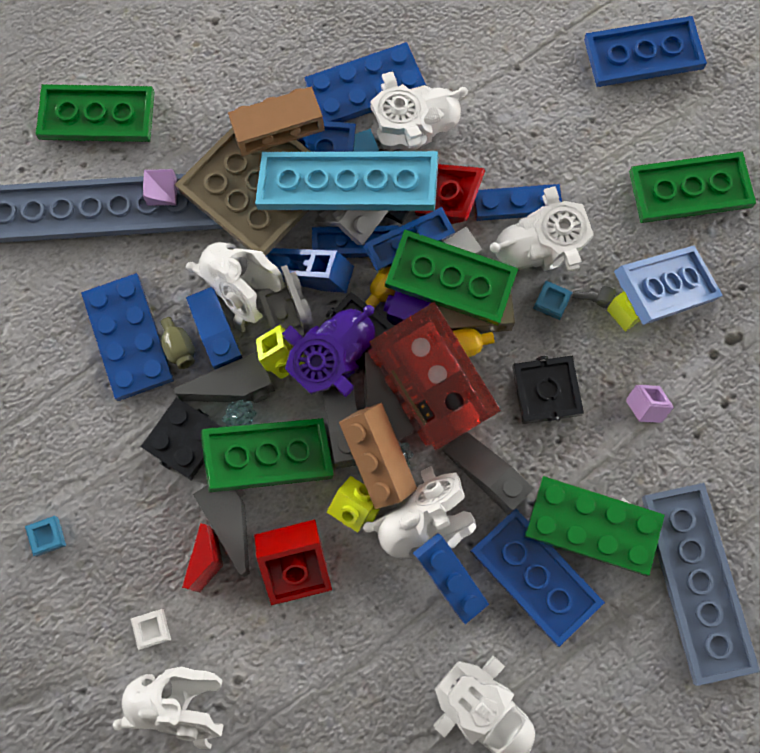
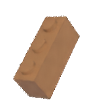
[228,86,324,157]
[339,402,417,509]

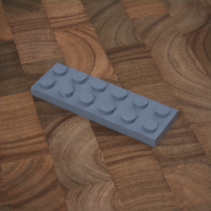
[642,483,760,686]

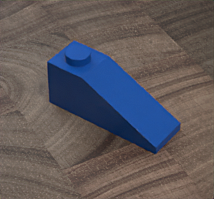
[266,248,354,293]
[186,287,243,370]

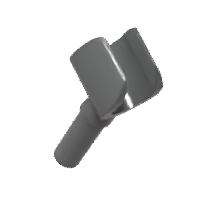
[572,286,616,308]

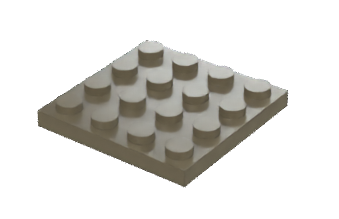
[175,128,311,256]

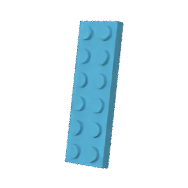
[255,151,439,211]

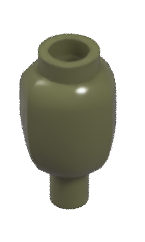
[160,317,195,369]

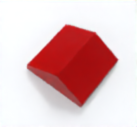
[415,164,485,224]
[182,523,223,593]

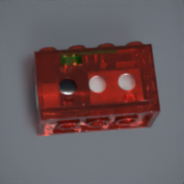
[368,302,501,451]

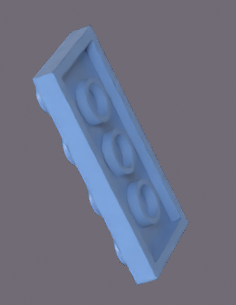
[614,246,723,325]

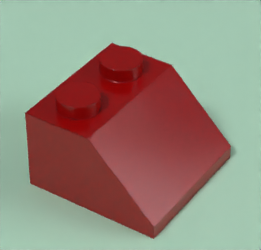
[254,519,332,606]

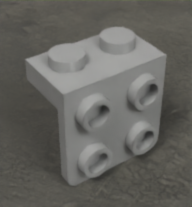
[315,210,388,245]
[257,265,314,338]

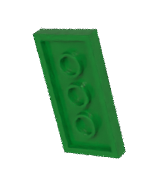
[35,84,155,142]
[629,151,756,223]
[384,229,518,326]
[201,418,334,493]
[524,476,665,577]

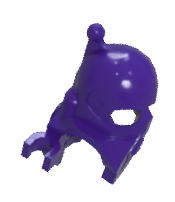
[282,305,376,398]

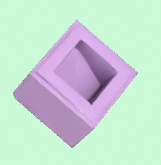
[143,169,177,206]
[626,385,674,423]

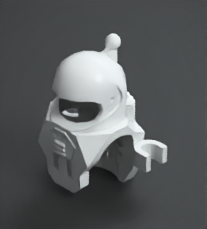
[371,71,468,151]
[490,186,594,272]
[186,242,285,332]
[363,466,476,559]
[433,655,535,753]
[113,667,223,749]

